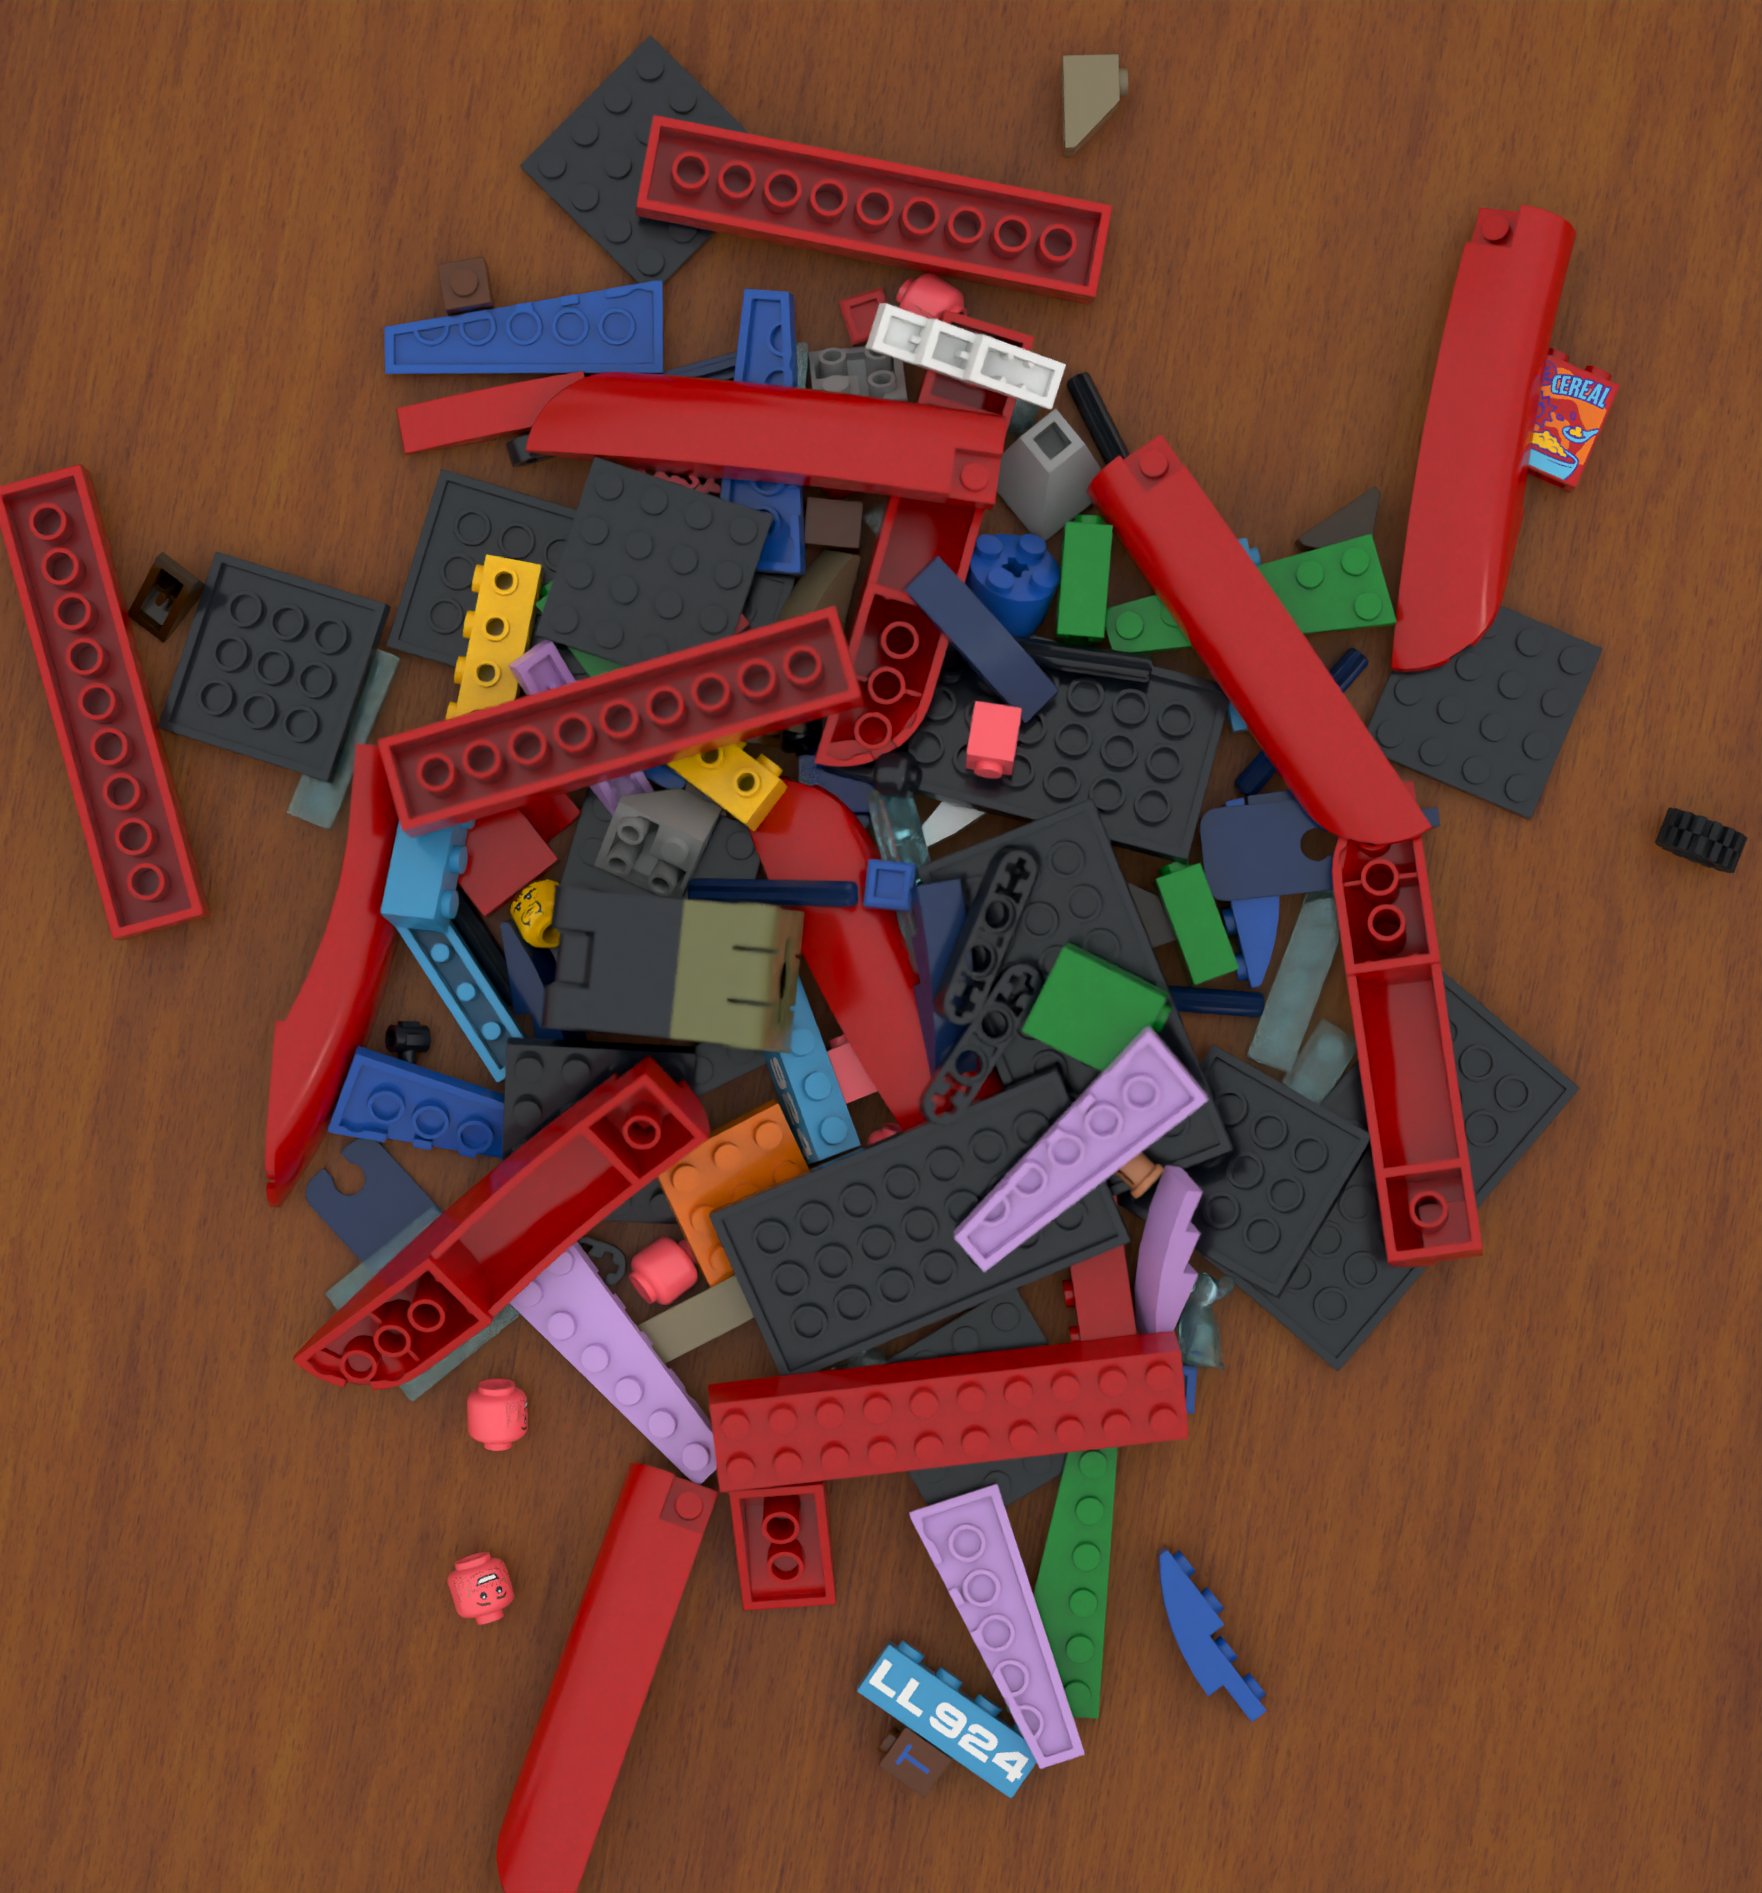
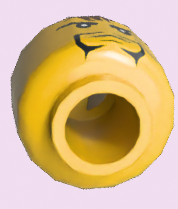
[510,879,560,948]

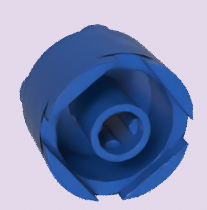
[965,534,1060,638]

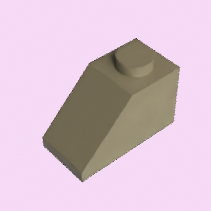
[1061,54,1128,157]

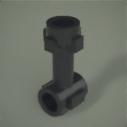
[385,1021,431,1065]

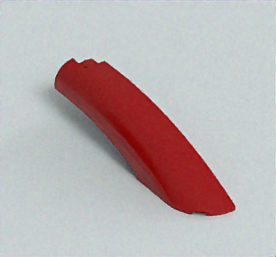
[814,310,1035,767]
[526,372,1006,510]
[1087,434,1432,845]
[265,743,400,1207]
[748,776,1005,1131]
[1332,780,1483,1267]
[293,1056,710,1390]
[497,1463,719,1893]

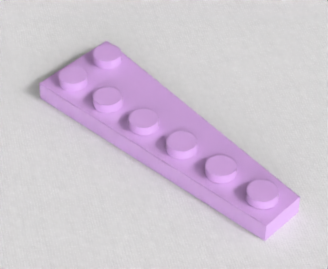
[954,1025,1208,1272]
[510,1242,717,1485]
[909,1483,1085,1769]

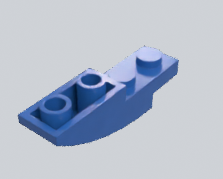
[1221,797,1279,989]
[1157,1545,1267,1722]

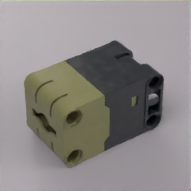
[540,885,805,1053]

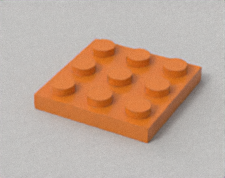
[657,1099,809,1287]

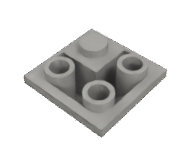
[809,346,908,402]
[996,408,1102,542]
[594,788,722,899]

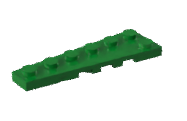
[1105,534,1397,654]
[1006,1447,1118,1719]

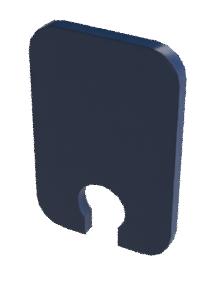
[1199,800,1334,901]
[305,1138,443,1275]

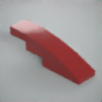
[396,371,585,455]

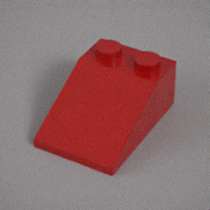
[729,1480,836,1611]

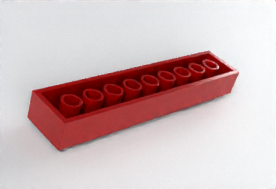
[635,115,1112,305]
[0,464,211,941]
[377,606,865,838]
[708,1331,1189,1493]

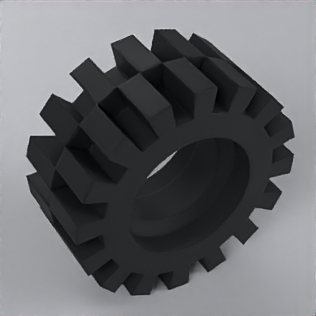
[1655,808,1748,873]

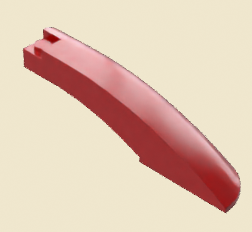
[1391,205,1576,672]

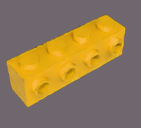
[446,554,545,720]
[666,742,788,832]

